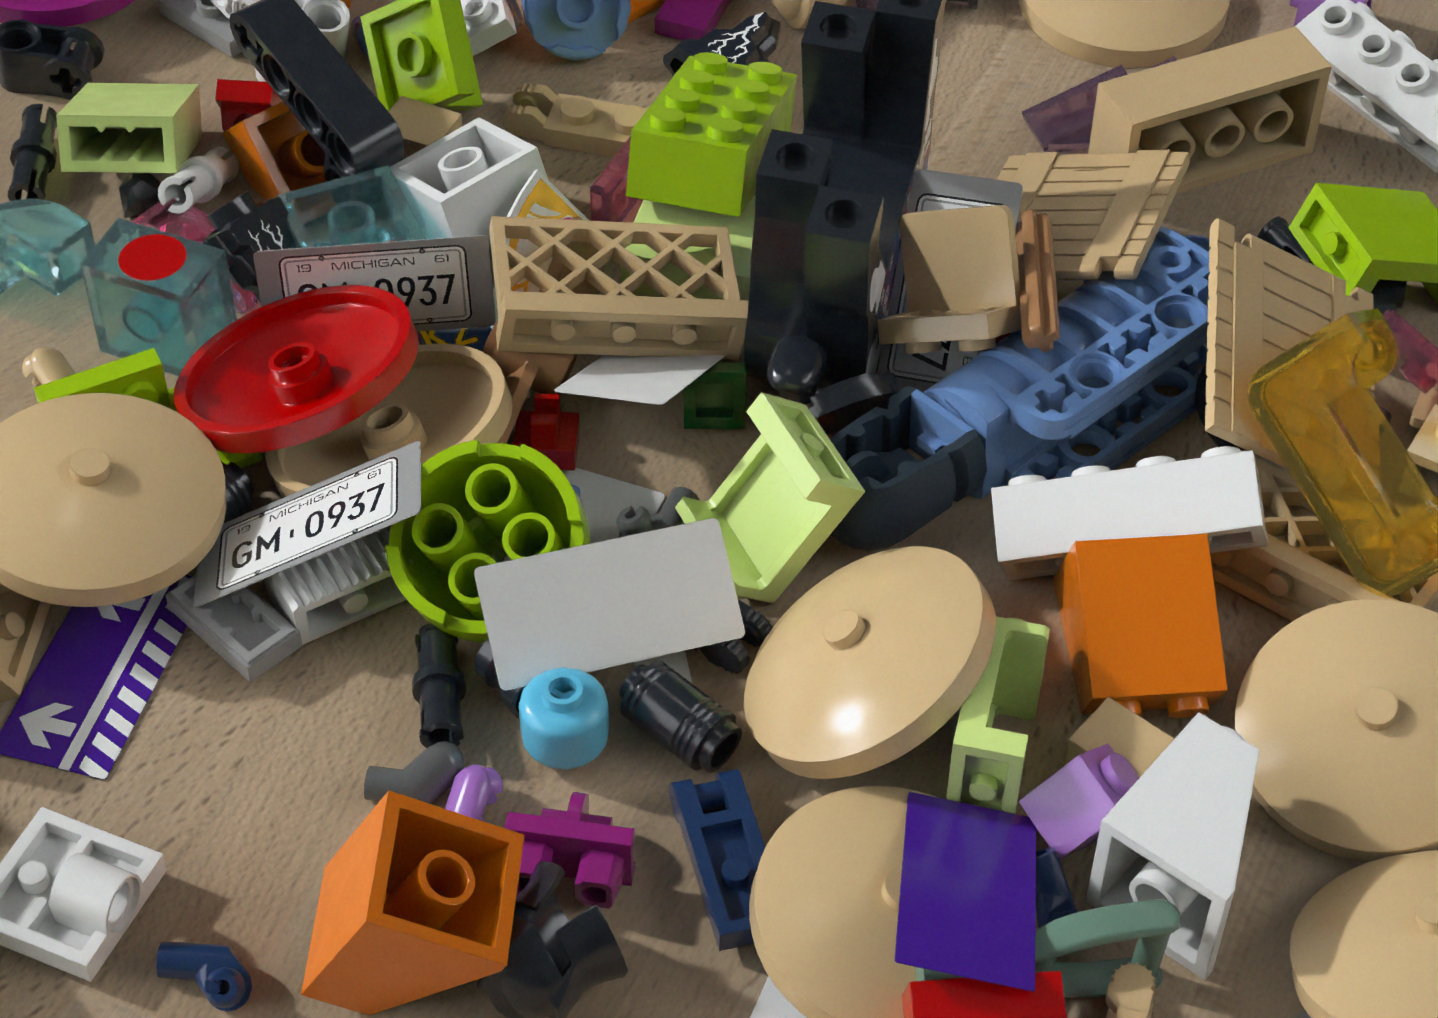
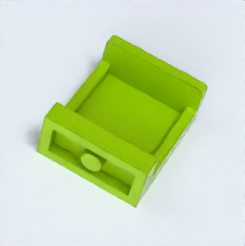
[1288,182,1438,304]

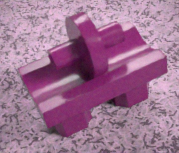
[504,792,636,909]

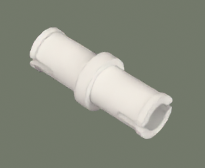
[158,147,239,214]

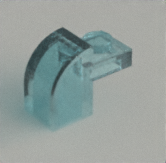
[0,199,100,296]

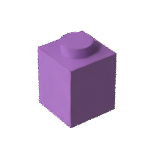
[1018,744,1139,860]

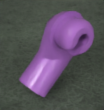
[445,764,503,822]

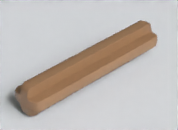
[1015,209,1060,353]

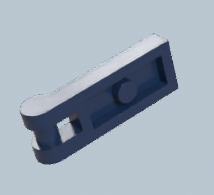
[669,769,765,951]

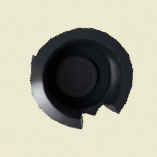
[476,861,628,1018]

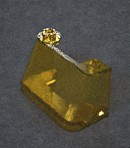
[1247,308,1438,597]

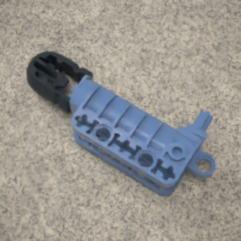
[830,226,1211,551]

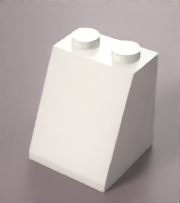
[1085,712,1259,980]

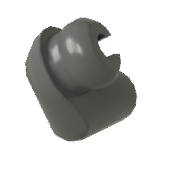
[616,487,699,538]
[364,741,464,804]

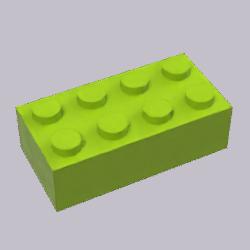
[626,52,797,217]

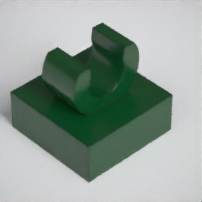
[684,363,746,429]

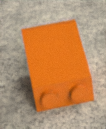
[1053,533,1228,718]
[301,790,525,1015]

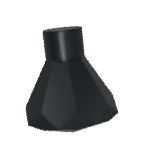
[119,173,177,219]

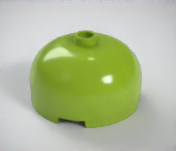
[385,440,590,643]

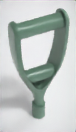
[915,899,1181,998]

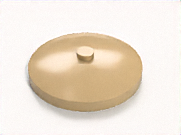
[1018,0,1230,68]
[265,344,513,498]
[0,393,226,607]
[744,546,996,779]
[1235,599,1438,862]
[749,786,1038,1018]
[1290,850,1438,1018]

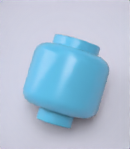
[519,667,609,770]

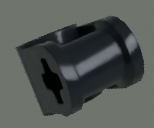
[0,20,105,100]

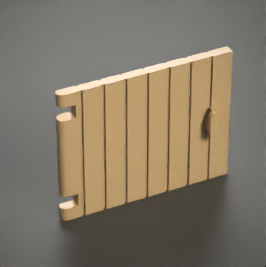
[996,150,1190,280]
[1205,218,1376,504]

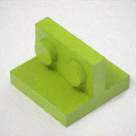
[360,0,483,112]

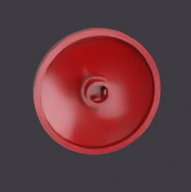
[174,285,419,453]

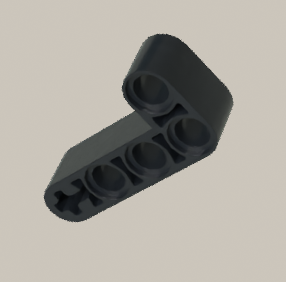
[229,0,404,213]

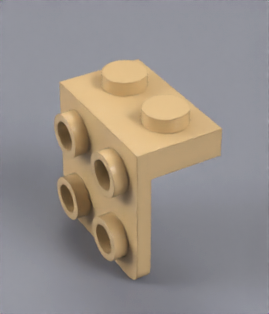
[877,205,1022,354]

